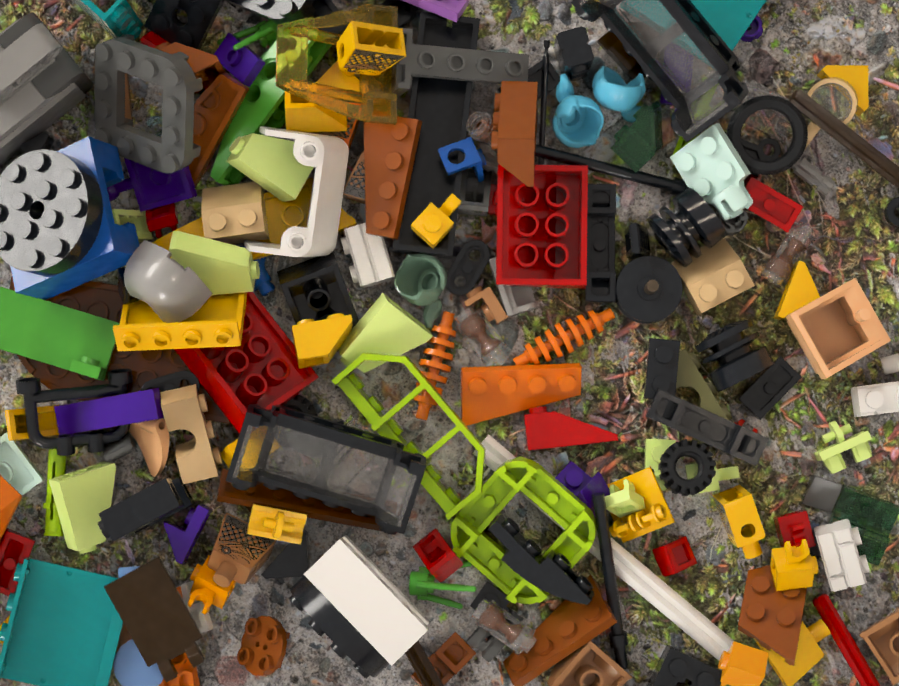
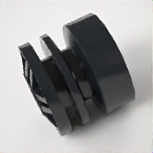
[647,187,727,267]
[695,318,775,392]

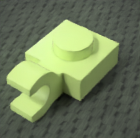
[644,439,676,491]
[685,460,740,494]

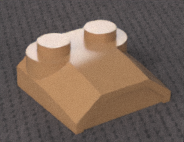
[859,607,899,685]
[547,640,632,686]

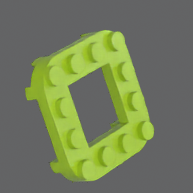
[450,456,597,604]

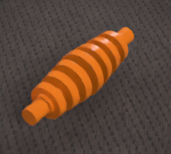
[513,307,615,365]
[414,311,457,421]

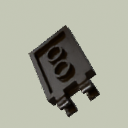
[104,556,205,682]

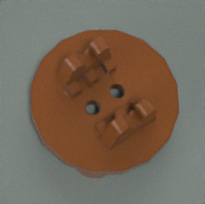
[237,616,290,677]

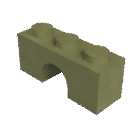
[676,349,732,445]

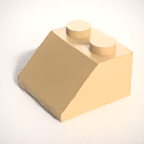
[201,181,269,244]
[671,238,755,316]

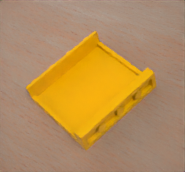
[113,257,247,351]

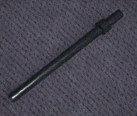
[535,144,688,196]
[592,492,628,669]

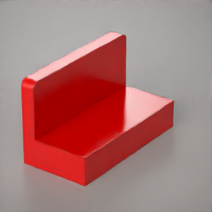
[745,176,804,232]

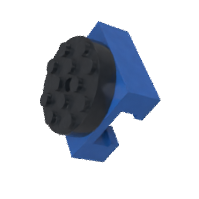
[0,136,140,300]

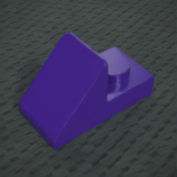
[555,461,610,516]
[163,504,213,564]

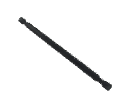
[538,40,550,165]

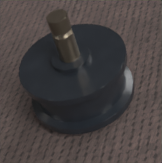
[616,256,683,324]

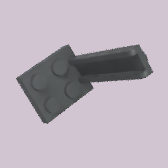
[383,28,529,101]

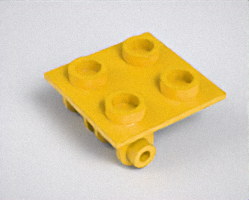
[607,466,675,543]

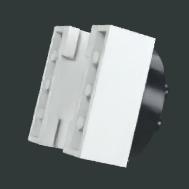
[289,535,429,679]

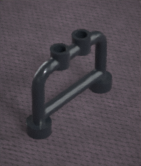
[16,369,133,456]

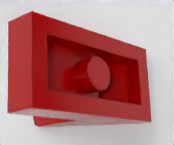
[412,528,463,582]

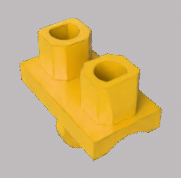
[246,504,307,545]

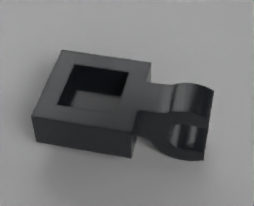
[470,581,524,627]

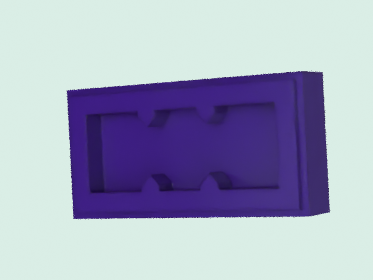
[214,32,266,87]

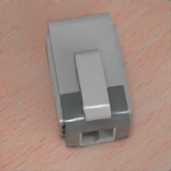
[0,13,93,167]

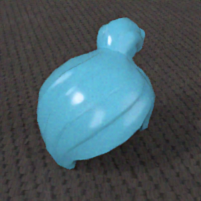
[592,66,654,123]
[552,73,604,148]

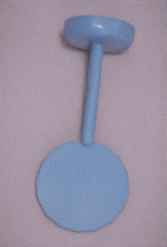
[113,566,164,686]

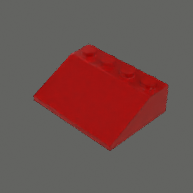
[496,164,588,289]
[174,292,319,434]

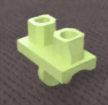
[814,421,872,474]

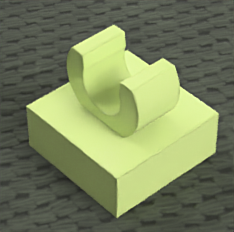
[605,479,645,518]

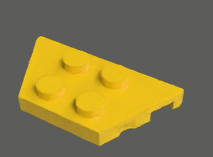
[251,177,357,261]

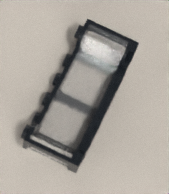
[571,0,749,142]
[226,404,426,535]

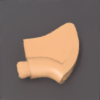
[129,418,170,477]

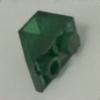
[611,101,663,173]

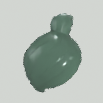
[394,253,447,328]

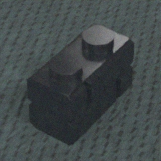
[553,26,594,81]

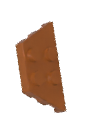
[738,555,812,666]

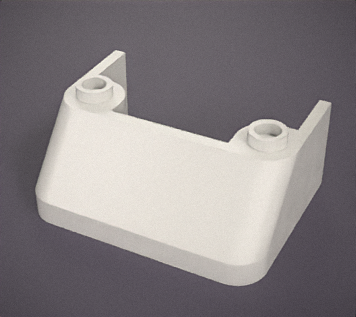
[244,126,349,257]

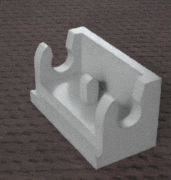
[488,257,538,318]

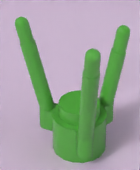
[217,20,283,83]
[409,561,476,609]

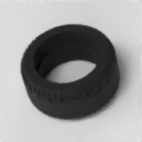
[727,95,808,175]

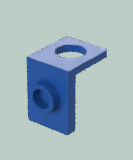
[438,137,487,182]

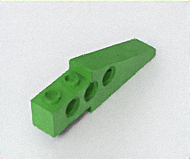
[210,19,334,186]

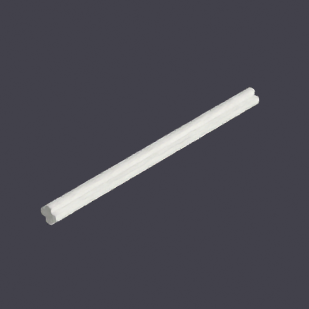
[473,434,734,661]

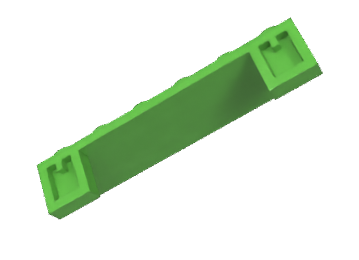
[0,287,120,381]

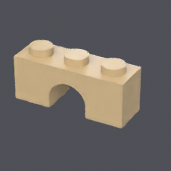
[160,384,222,484]

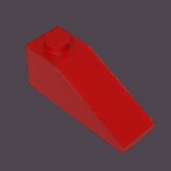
[523,406,618,451]

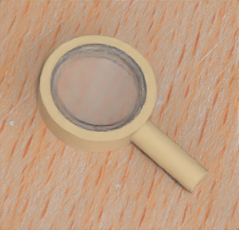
[805,77,858,149]

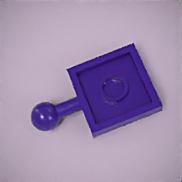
[107,158,197,212]

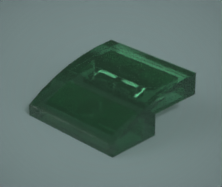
[828,484,899,566]

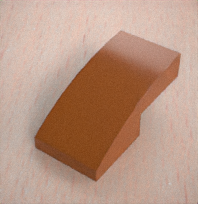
[410,632,476,686]

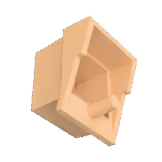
[786,278,891,380]

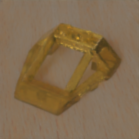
[276,4,398,125]

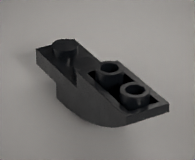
[488,514,594,605]

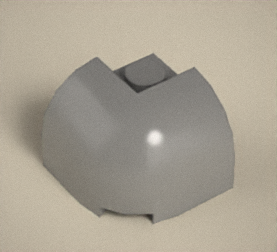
[124,240,213,323]

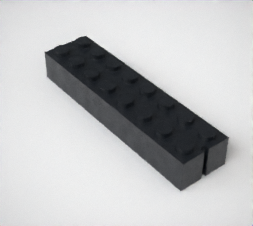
[393,12,480,259]

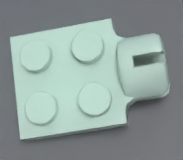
[670,123,753,220]
[0,432,44,496]

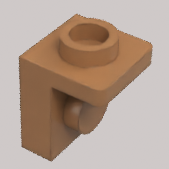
[464,286,508,325]

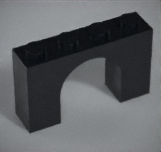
[98,477,196,542]

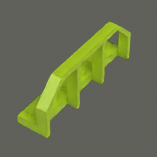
[331,353,486,520]

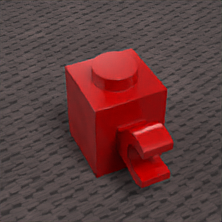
[773,510,816,548]

